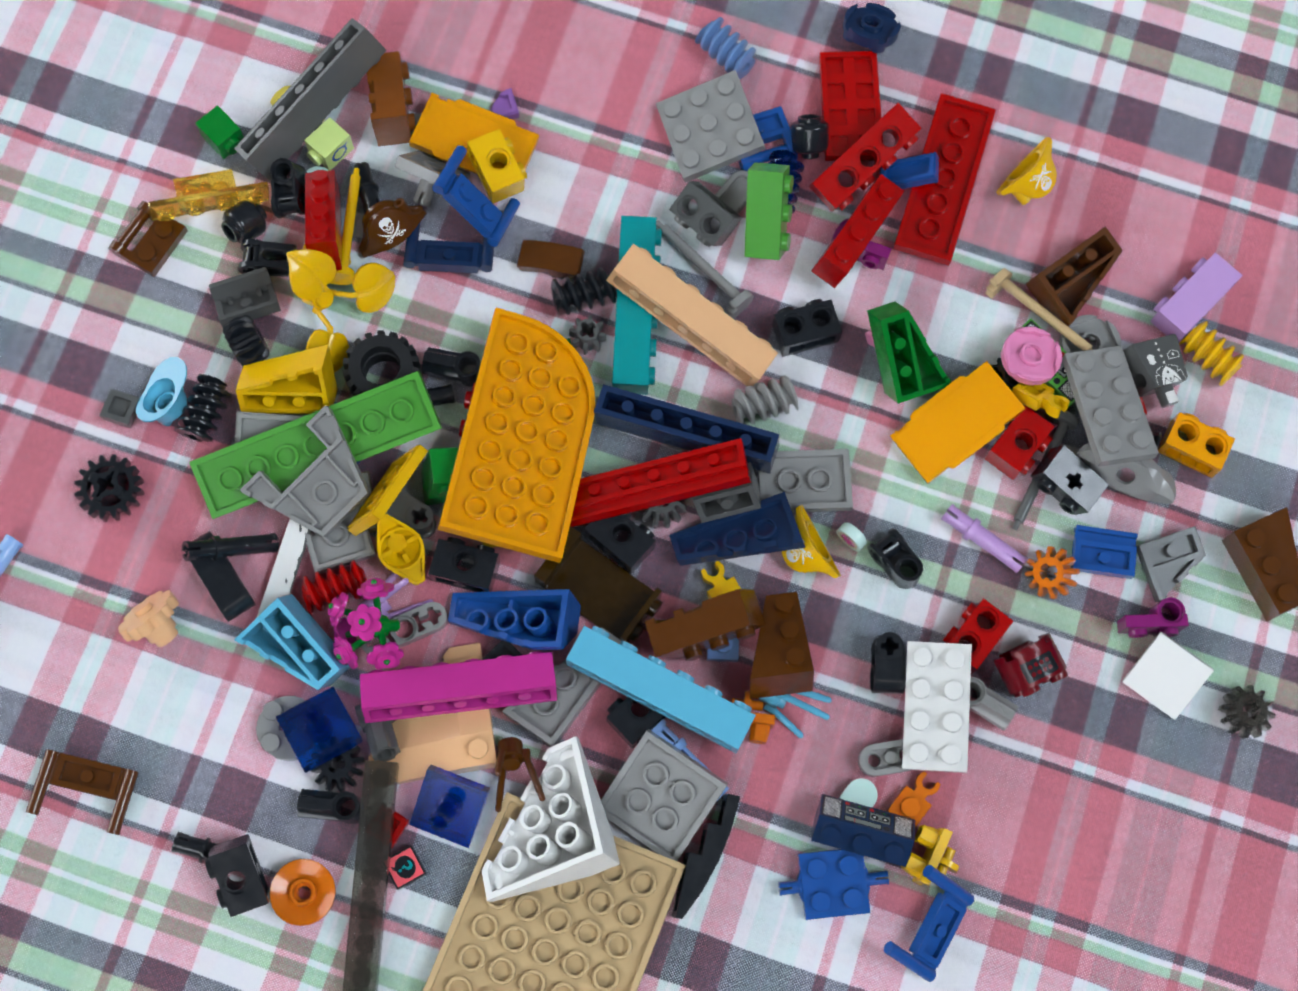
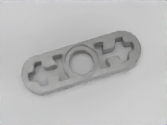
[361,602,448,654]

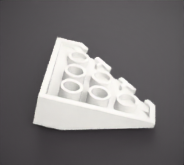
[481,736,620,902]

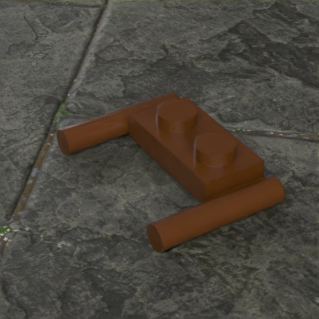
[26,749,139,835]

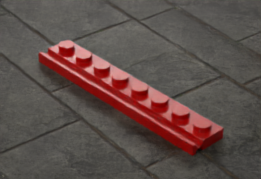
[569,438,751,528]

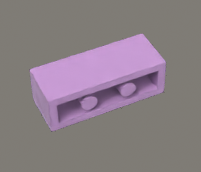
[1150,252,1243,342]

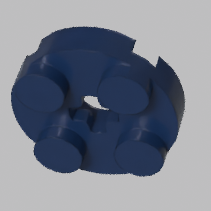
[842,3,901,53]

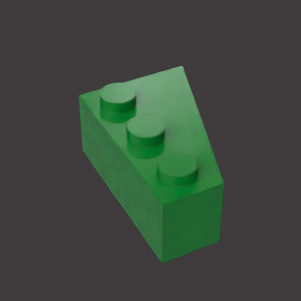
[867,301,951,404]

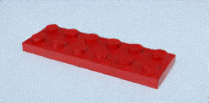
[893,93,996,266]

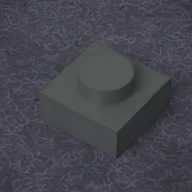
[99,388,140,428]

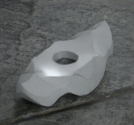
[1076,442,1176,504]

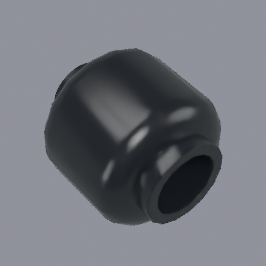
[791,114,829,159]
[221,200,267,244]

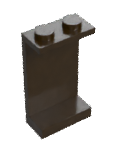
[534,527,663,642]

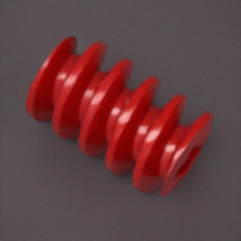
[301,560,367,615]

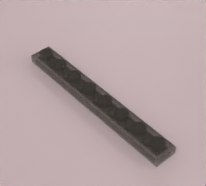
[342,760,399,991]

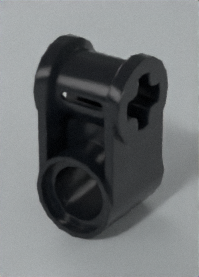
[270,158,307,218]
[867,528,923,589]
[870,632,906,694]

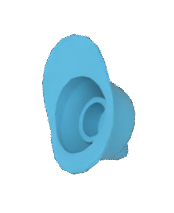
[136,357,187,426]

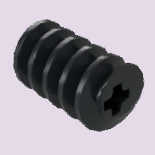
[551,268,616,317]
[174,374,232,442]

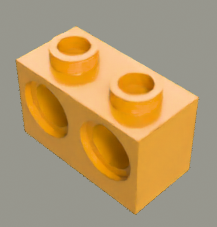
[1158,412,1235,478]

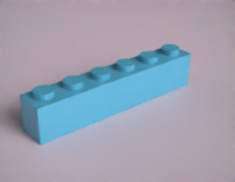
[566,626,756,754]

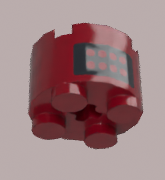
[993,633,1068,698]

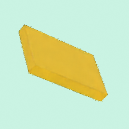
[347,444,428,536]

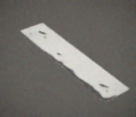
[256,519,311,618]

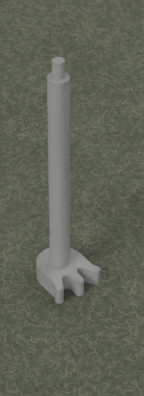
[656,220,754,319]

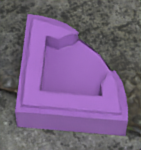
[490,88,519,119]

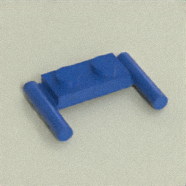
[432,145,520,247]
[883,865,974,982]

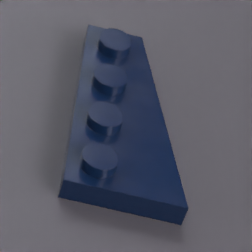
[669,492,805,566]

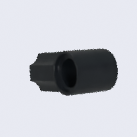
[422,347,481,387]
[297,789,366,824]

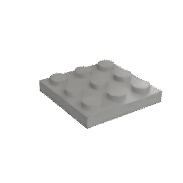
[656,70,766,183]
[601,729,728,861]

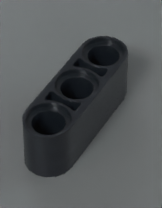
[184,531,256,622]

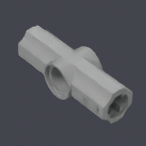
[970,677,1019,731]

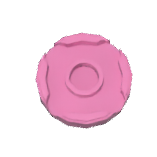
[1000,327,1063,385]

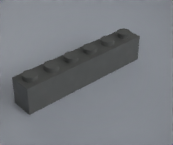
[234,18,386,180]

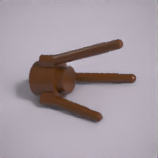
[495,737,546,812]

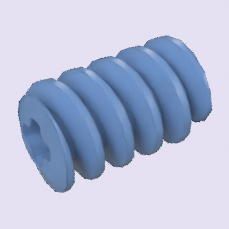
[695,17,756,79]

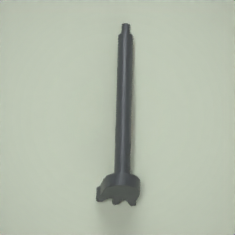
[1012,410,1080,531]

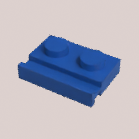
[1071,525,1138,579]

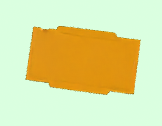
[409,92,539,174]
[890,361,1025,484]

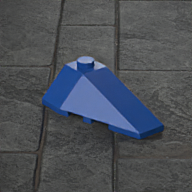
[448,589,581,650]

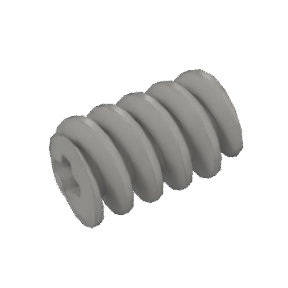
[732,375,799,425]

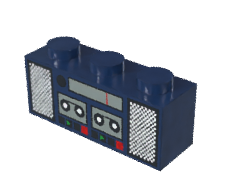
[811,794,915,867]

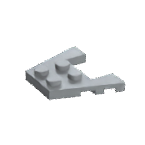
[240,405,371,537]

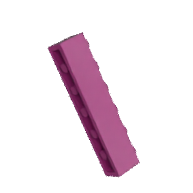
[360,651,557,723]

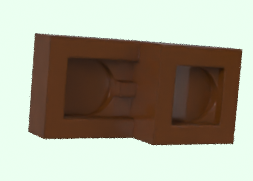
[517,240,585,278]

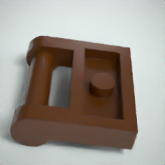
[108,201,188,277]

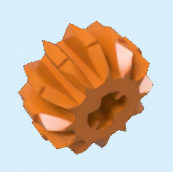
[1025,546,1080,599]

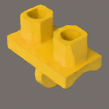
[901,825,959,886]

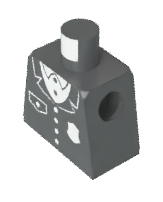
[1123,334,1188,408]

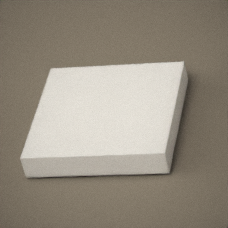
[1122,631,1214,720]

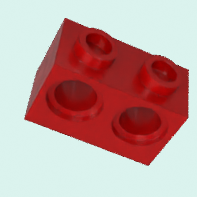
[942,598,1014,674]

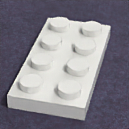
[902,641,972,773]

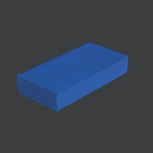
[880,152,939,189]

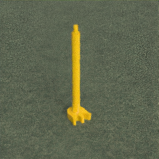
[329,168,361,285]

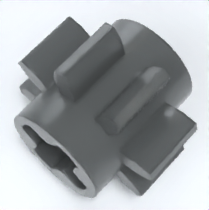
[569,315,606,355]

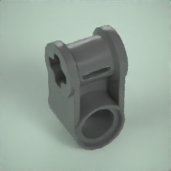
[386,489,436,539]

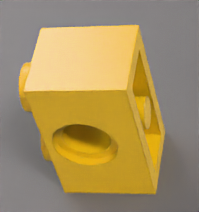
[467,129,527,204]

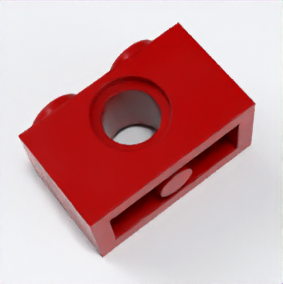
[984,405,1055,480]

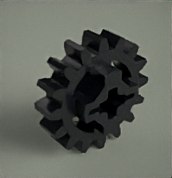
[74,454,145,522]

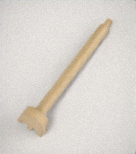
[985,268,1093,351]

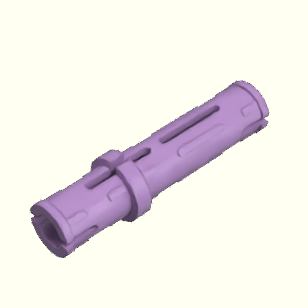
[941,504,1028,573]

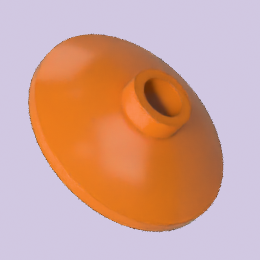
[270,859,336,926]

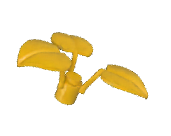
[286,249,395,373]

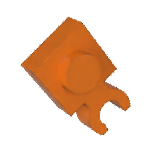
[886,771,941,828]

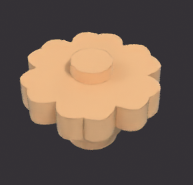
[118,590,179,647]

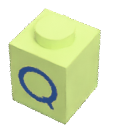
[304,117,354,170]

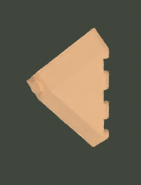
[368,643,497,788]

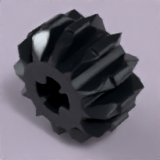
[223,315,269,366]
[310,737,366,792]

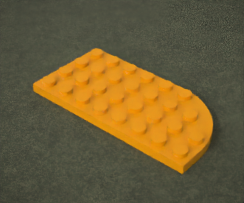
[437,307,595,563]

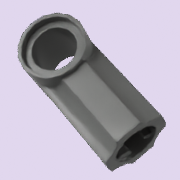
[355,704,401,762]

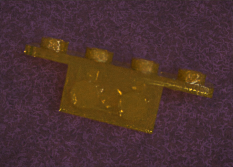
[148,169,269,221]

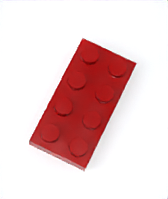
[819,51,883,161]

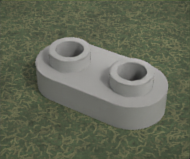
[858,739,911,777]

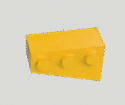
[235,345,338,414]

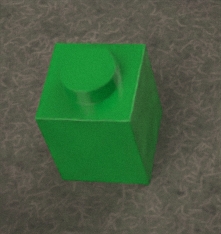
[195,105,244,160]

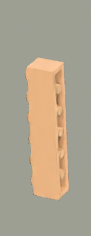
[606,244,778,387]

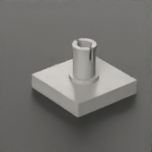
[395,150,471,207]

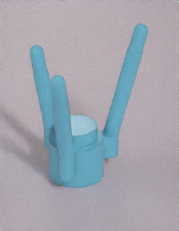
[759,691,832,738]

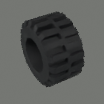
[343,330,423,396]

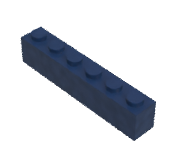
[594,384,780,474]

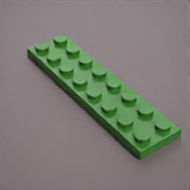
[189,371,442,519]

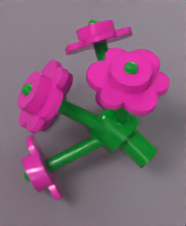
[328,578,404,669]

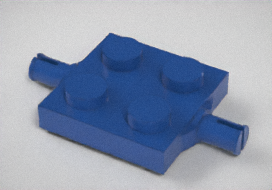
[778,849,889,920]

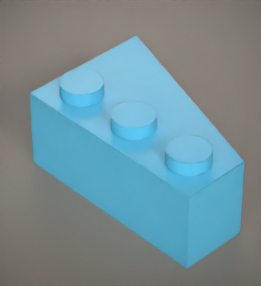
[234,594,350,690]

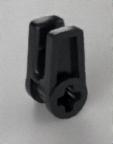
[238,239,298,277]

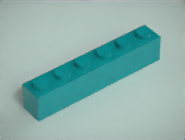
[612,216,662,395]

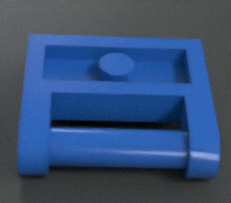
[738,106,798,171]

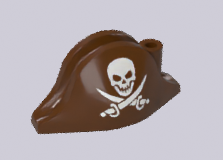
[359,198,427,258]

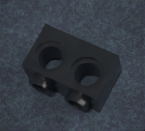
[772,299,842,357]

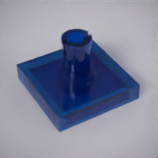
[276,686,363,773]
[409,764,490,848]

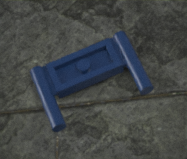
[403,222,495,274]

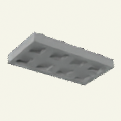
[1062,346,1159,467]

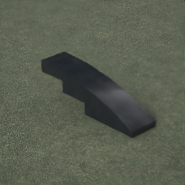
[672,794,740,919]

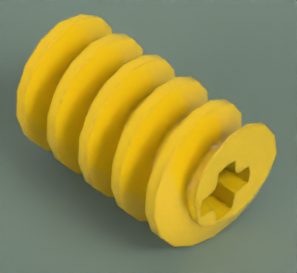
[1179,321,1244,387]

